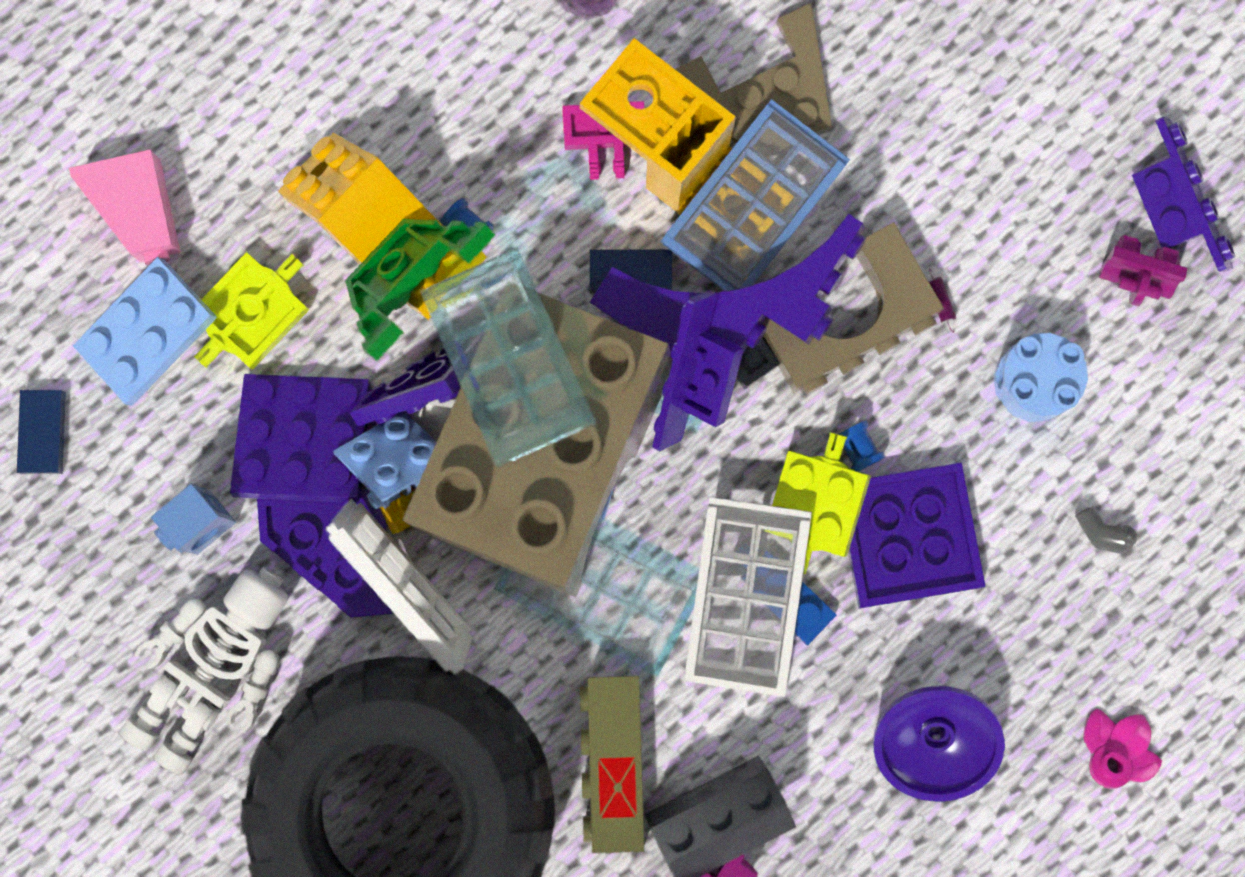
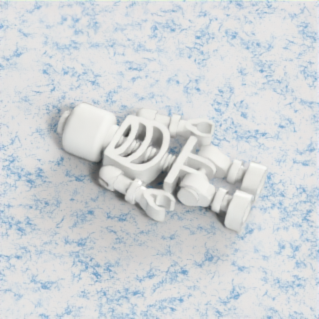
[118,567,288,775]

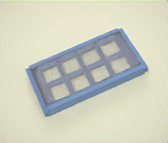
[660,99,850,291]

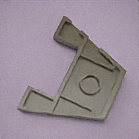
[675,3,832,165]

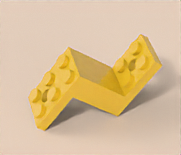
[579,38,794,263]
[277,132,487,320]

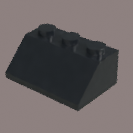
[645,756,796,877]

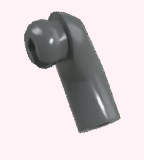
[1075,506,1137,554]

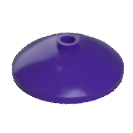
[873,686,1005,802]

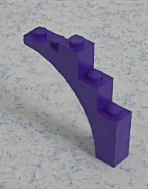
[589,214,867,353]

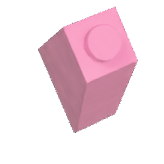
[69,149,181,265]

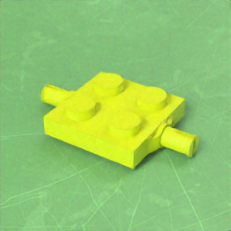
[194,252,309,370]
[764,432,871,574]

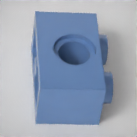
[150,483,237,555]

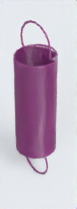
[929,268,957,333]

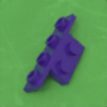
[1132,116,1235,272]
[652,290,744,452]

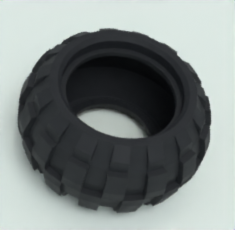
[240,656,555,877]

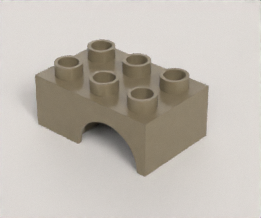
[402,281,672,597]

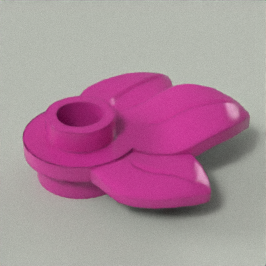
[1083,709,1162,789]

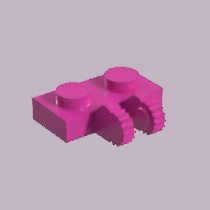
[562,101,644,180]

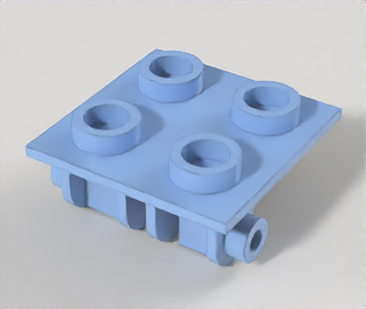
[333,411,437,509]

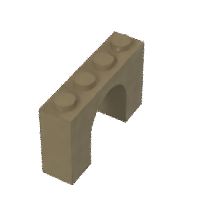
[762,222,944,395]

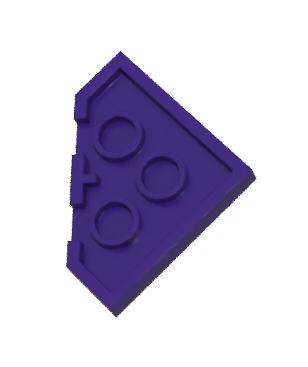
[349,319,491,426]
[257,489,395,618]

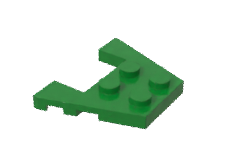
[345,219,496,362]

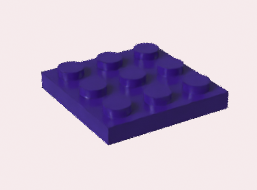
[230,374,370,503]
[848,462,986,609]

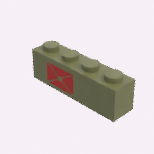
[580,676,644,853]

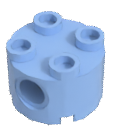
[994,333,1088,422]

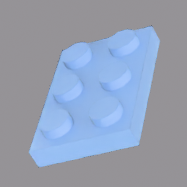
[73,257,217,406]

